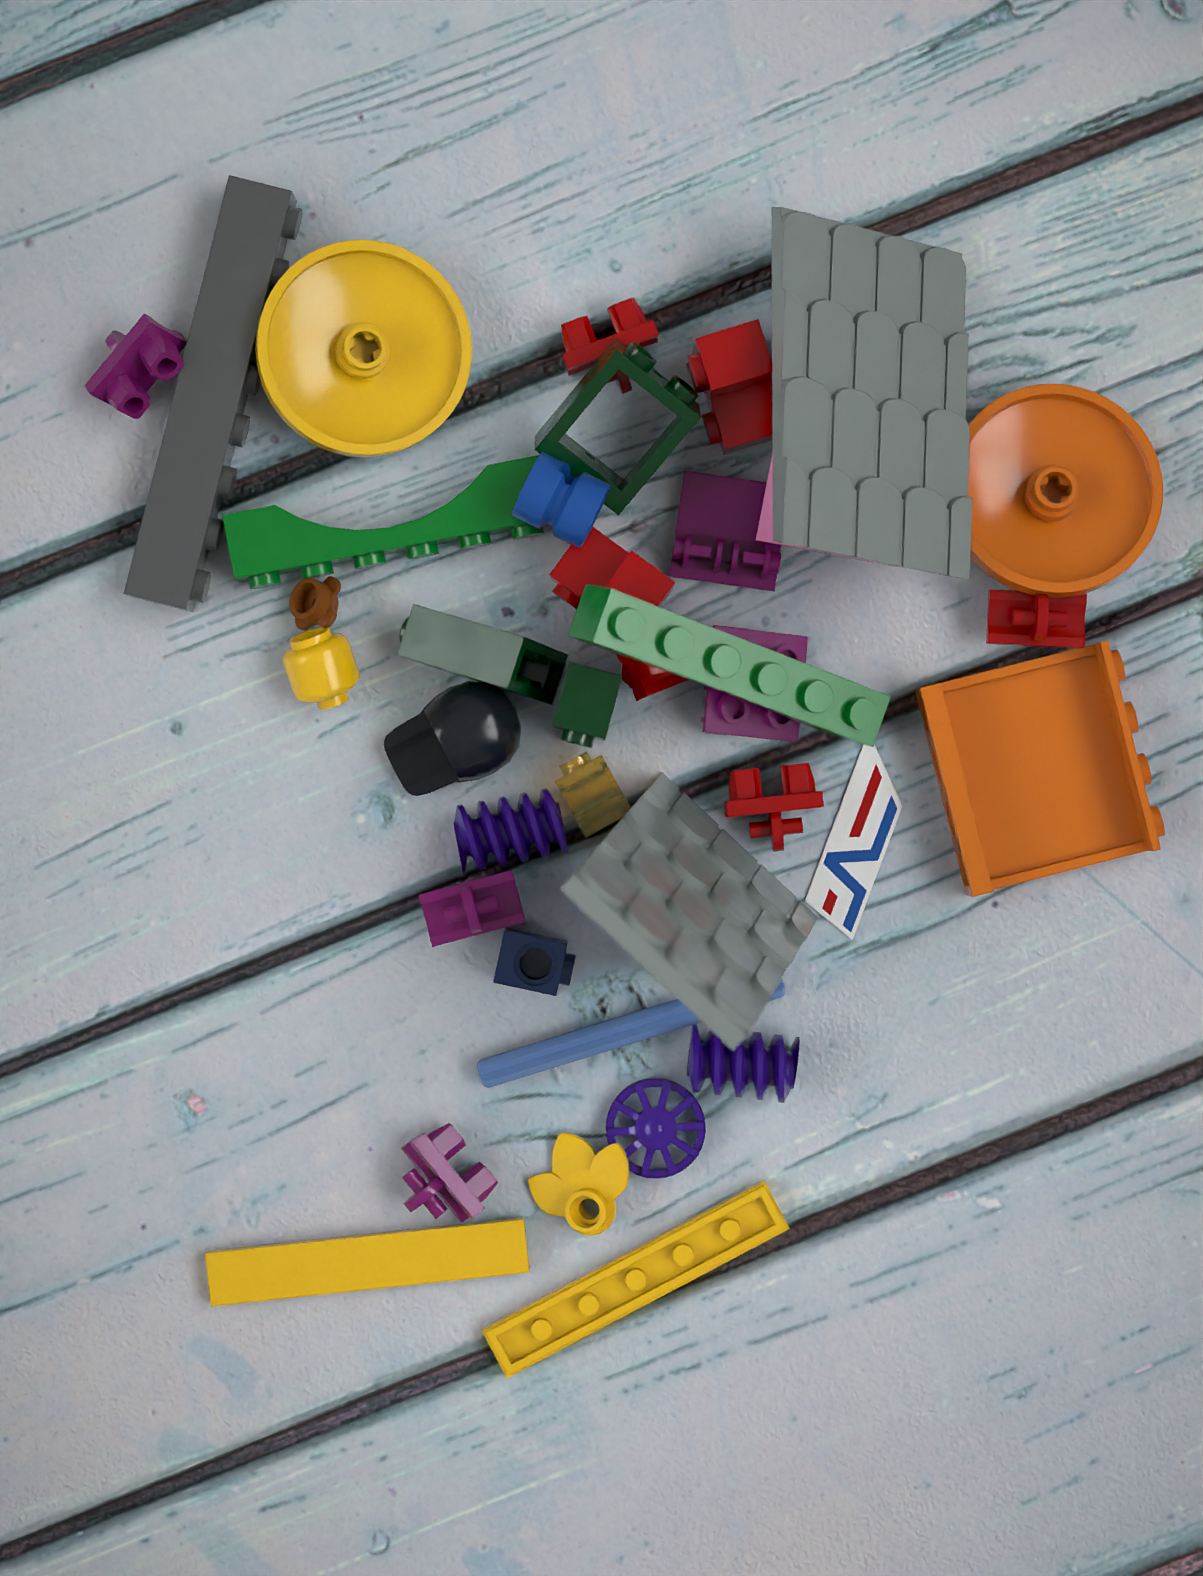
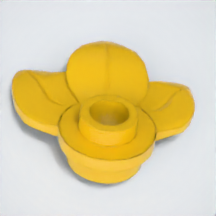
[528,1132,630,1236]

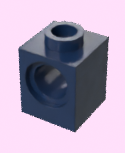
[493,928,576,996]

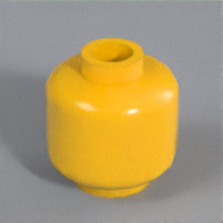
[282,627,360,710]

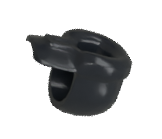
[384,681,521,796]

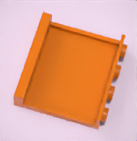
[914,640,1165,897]

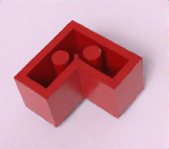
[686,319,772,455]
[549,527,676,610]

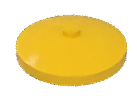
[255,240,472,458]

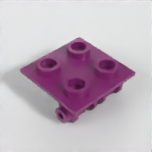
[669,471,781,592]
[701,625,808,742]

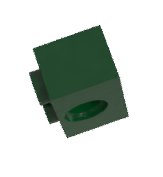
[552,662,622,748]

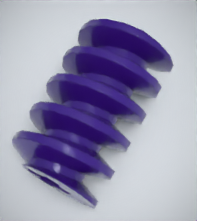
[453,788,568,874]
[687,1024,800,1103]

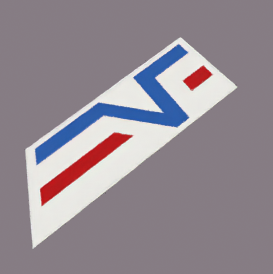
[805,745,902,940]

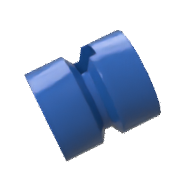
[512,452,611,549]

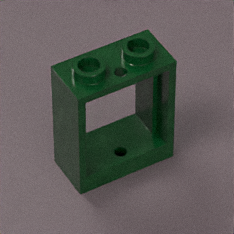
[534,338,701,516]

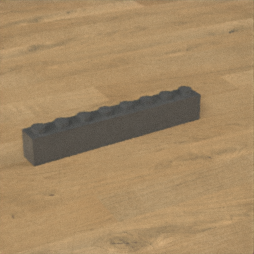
[123,175,303,612]

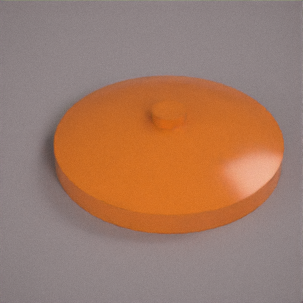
[968,384,1163,598]

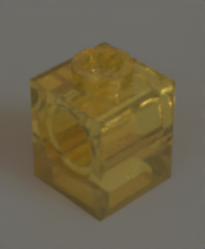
[555,751,631,837]

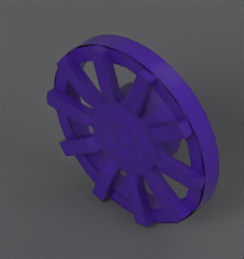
[606,1078,706,1179]

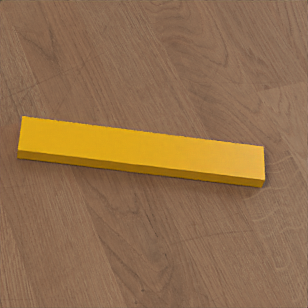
[482,1179,790,1378]
[205,1217,530,1306]

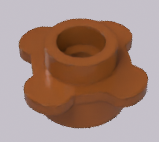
[289,576,341,631]

